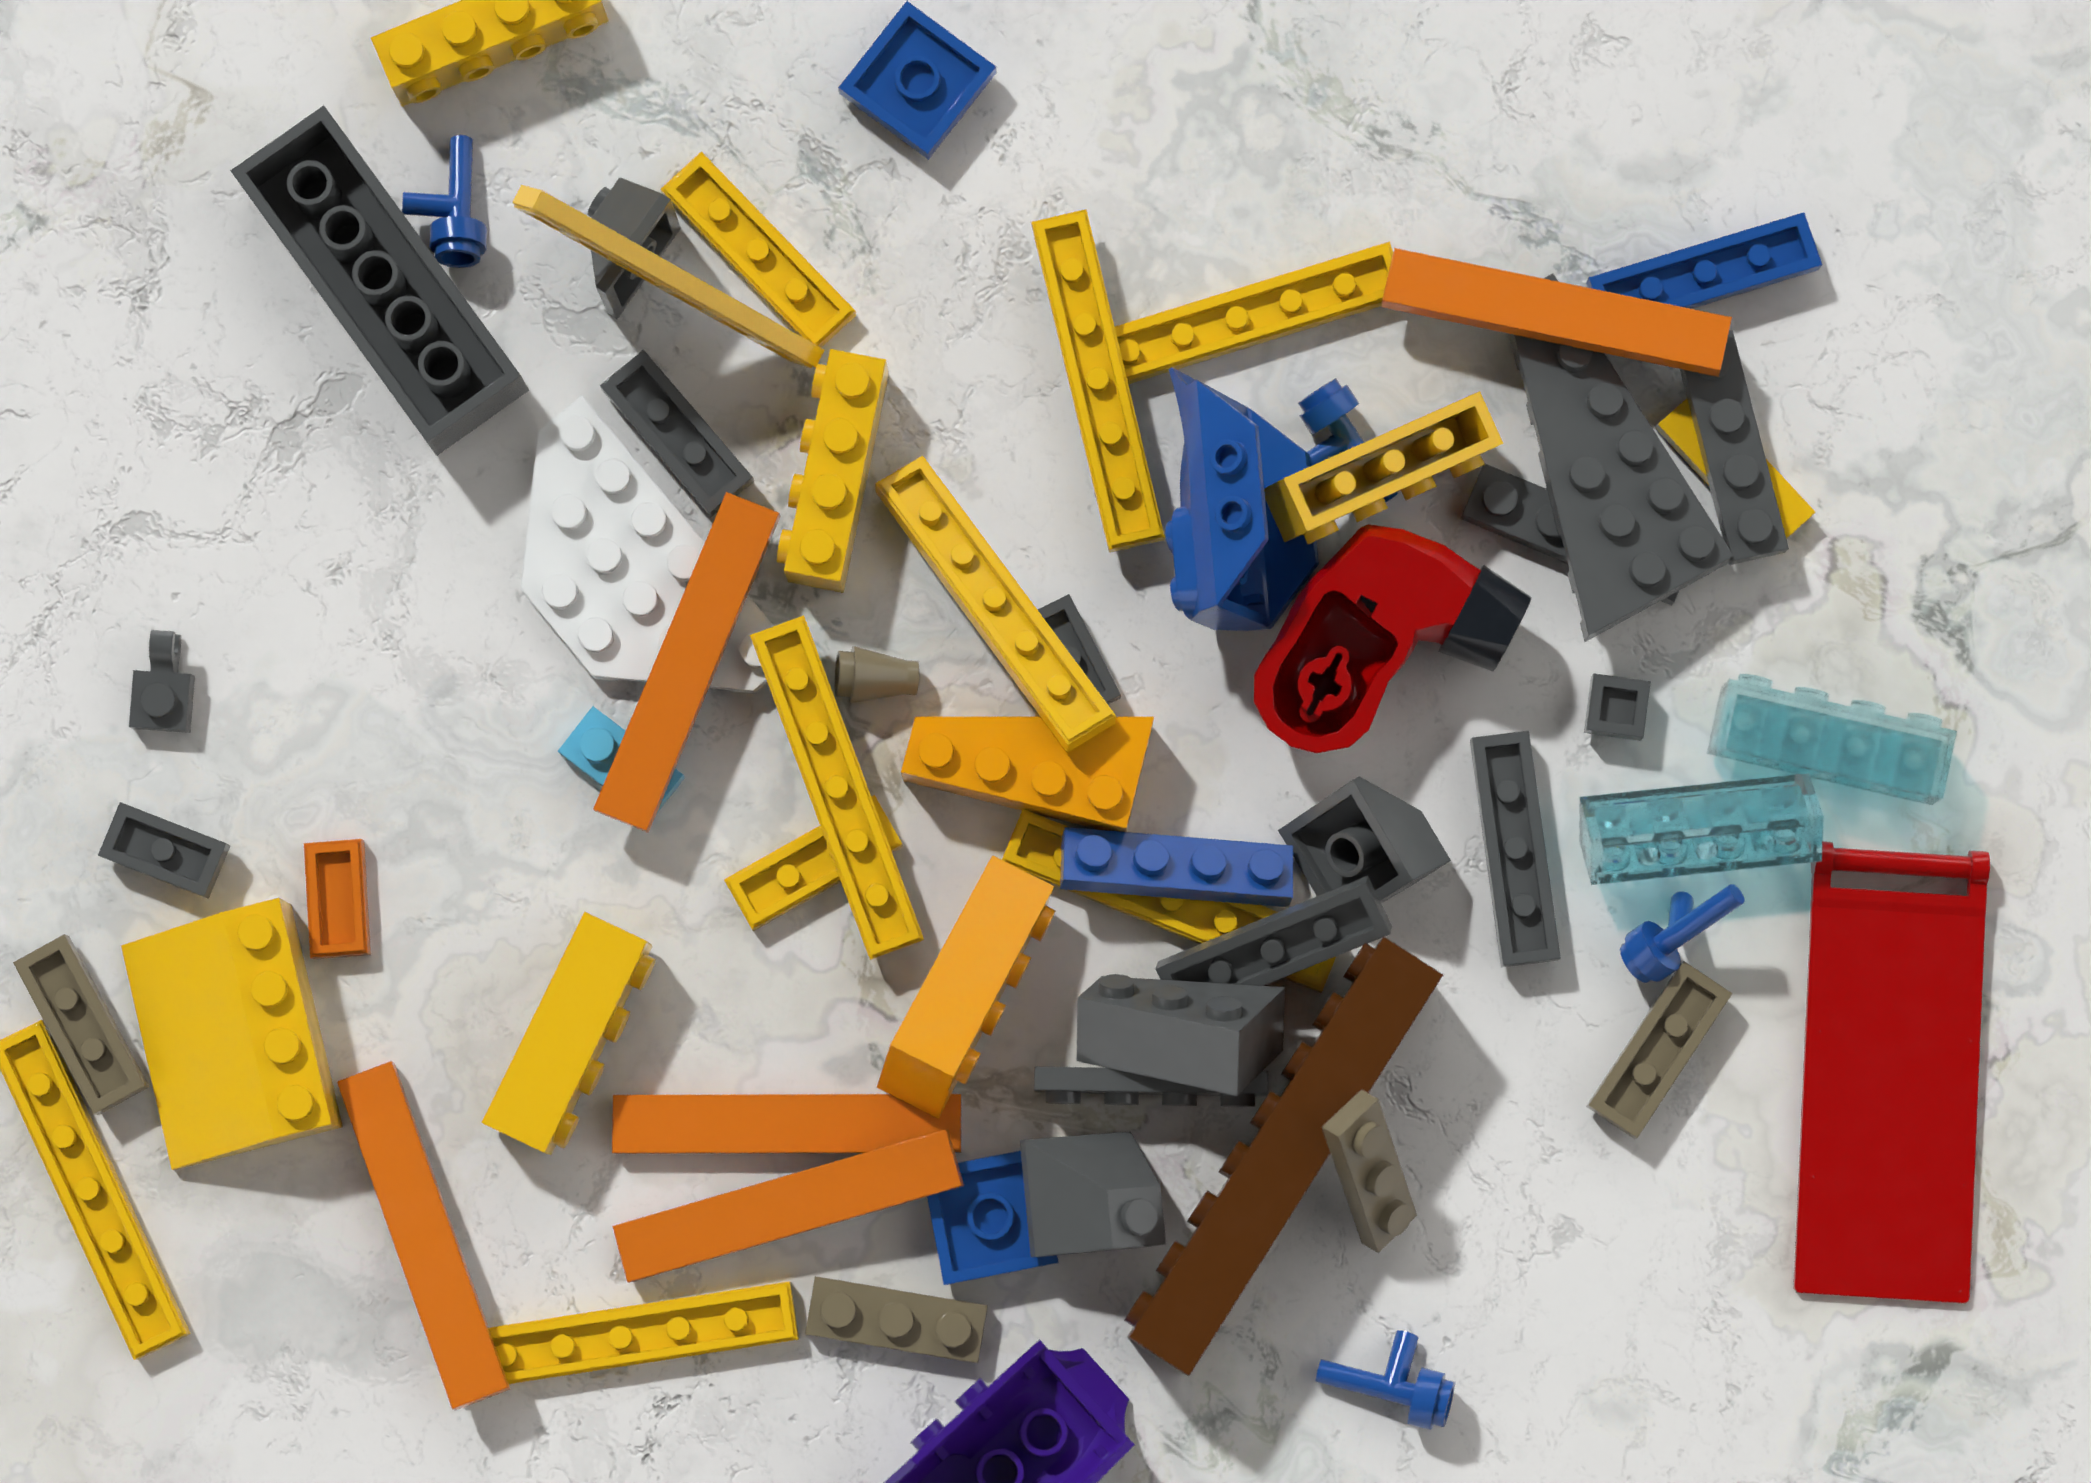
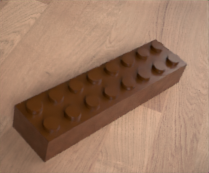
[1124,937,1443,1376]

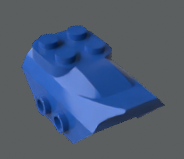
[1165,367,1319,631]

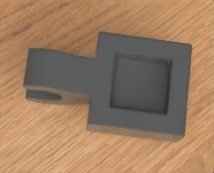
[129,630,195,733]

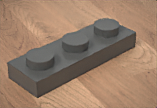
[600,349,754,517]

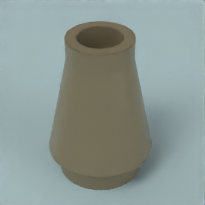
[834,646,919,703]

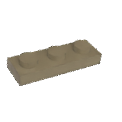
[13,934,149,1115]
[1586,961,1733,1139]
[1322,1090,1417,1253]
[805,1276,988,1363]

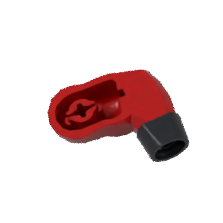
[1254,524,1532,753]

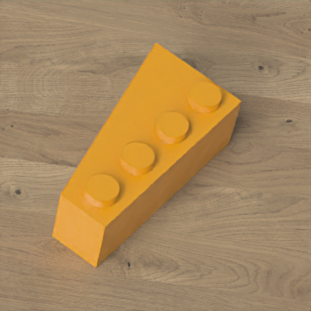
[901,717,1154,832]
[876,855,1056,1119]

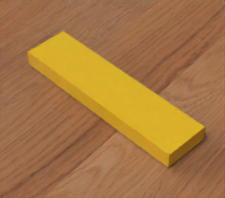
[660,151,856,348]

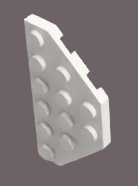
[520,395,773,694]

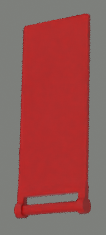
[1793,841,1990,1303]

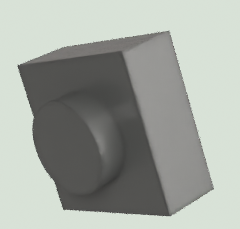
[1584,673,1651,741]

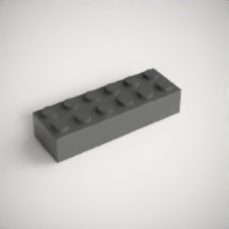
[230,105,529,456]

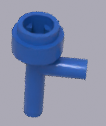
[402,135,487,268]
[1298,378,1398,502]
[1620,884,1745,983]
[1316,1330,1455,1430]

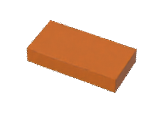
[304,839,371,959]

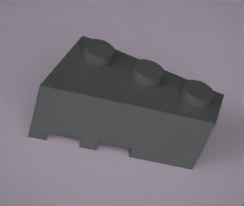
[1076,974,1285,1096]

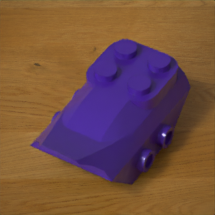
[884,1339,1135,1483]

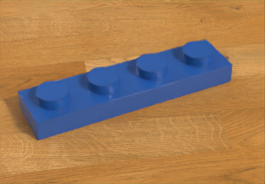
[1586,212,1822,309]
[1060,827,1293,907]

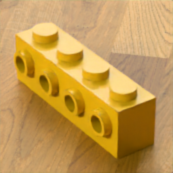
[370,0,609,107]
[776,349,889,593]
[1264,391,1504,544]
[481,911,656,1155]

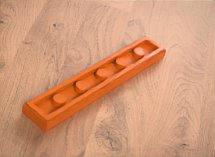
[1382,248,1732,377]
[593,492,781,833]
[337,1061,510,1411]
[612,1094,961,1154]
[613,1129,964,1282]

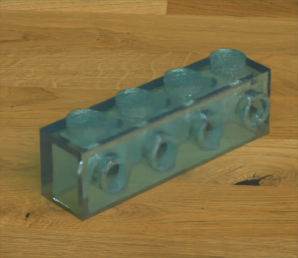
[1707,674,1957,805]
[1579,773,1824,885]

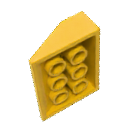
[121,898,343,1170]

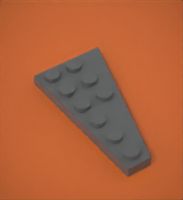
[1509,274,1734,642]

